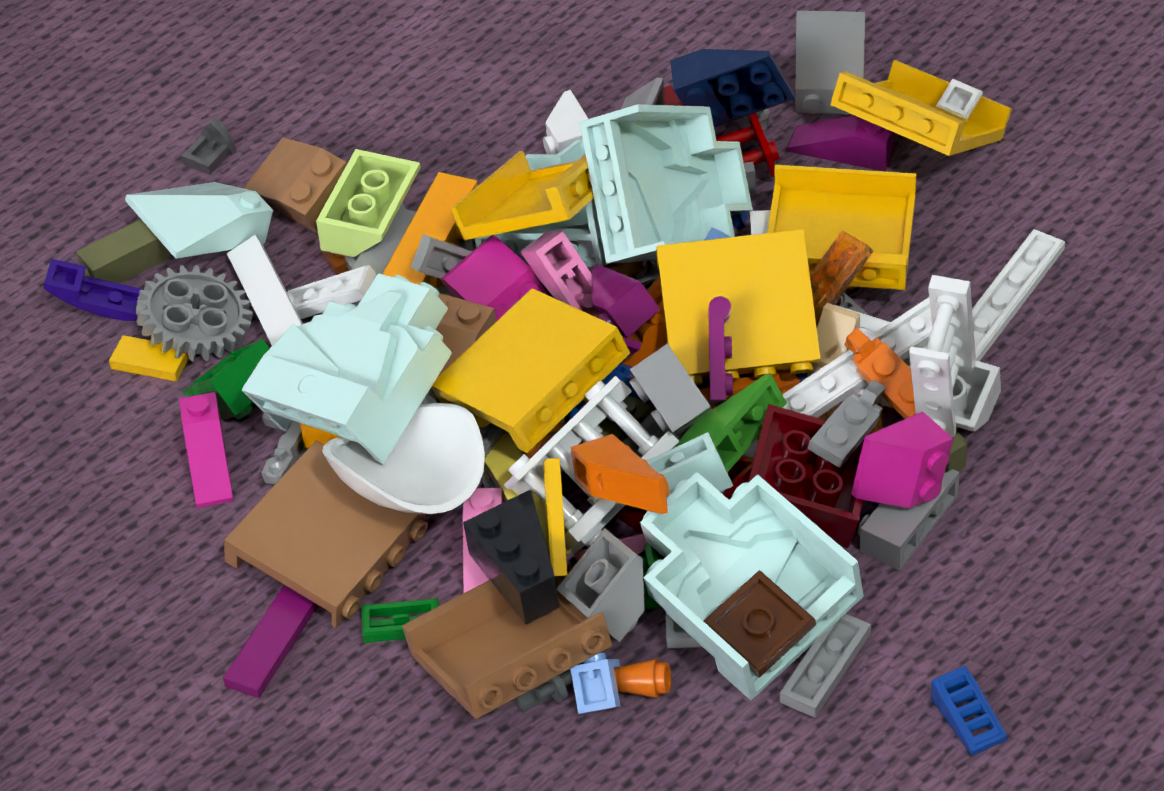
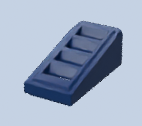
[931,666,1007,756]

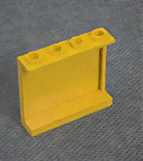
[830,60,1012,156]
[451,151,594,240]
[767,165,916,290]
[656,229,821,386]
[431,288,630,453]

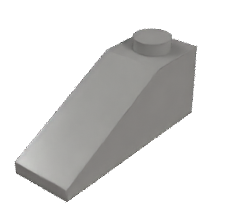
[857,469,959,571]

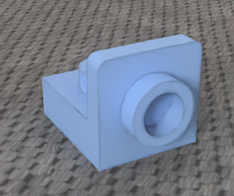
[571,653,621,714]

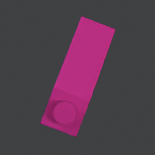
[179,392,234,508]

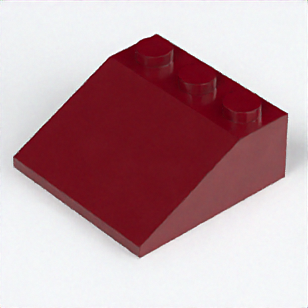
[748,404,872,548]

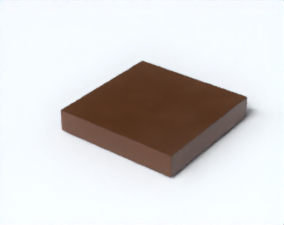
[703,570,816,678]

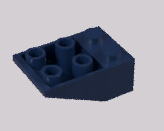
[670,49,795,127]

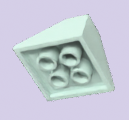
[125,182,273,259]

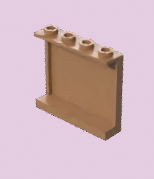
[224,440,428,628]
[402,580,612,719]

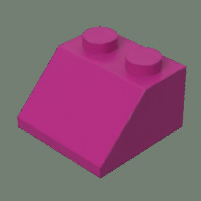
[441,235,548,321]
[851,411,953,509]

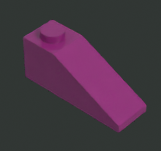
[787,115,895,172]
[592,264,660,338]

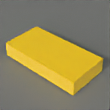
[109,335,189,382]

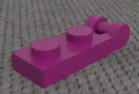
[708,296,733,406]

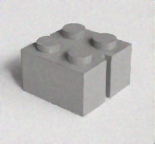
[629,344,712,437]

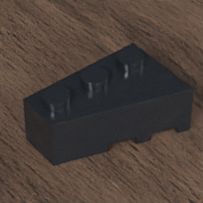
[463,489,560,625]

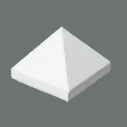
[936,79,983,121]

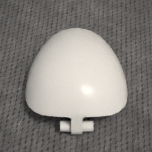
[322,403,485,514]

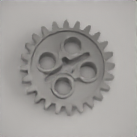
[136,265,253,361]

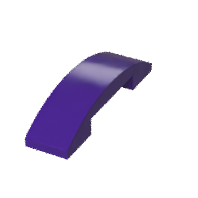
[43,258,144,321]

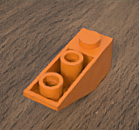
[571,434,670,514]

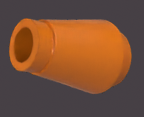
[614,658,671,698]

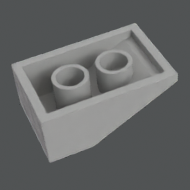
[795,11,865,115]

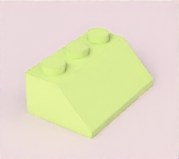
[316,149,421,257]

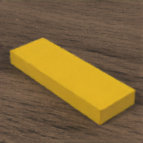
[543,458,567,576]

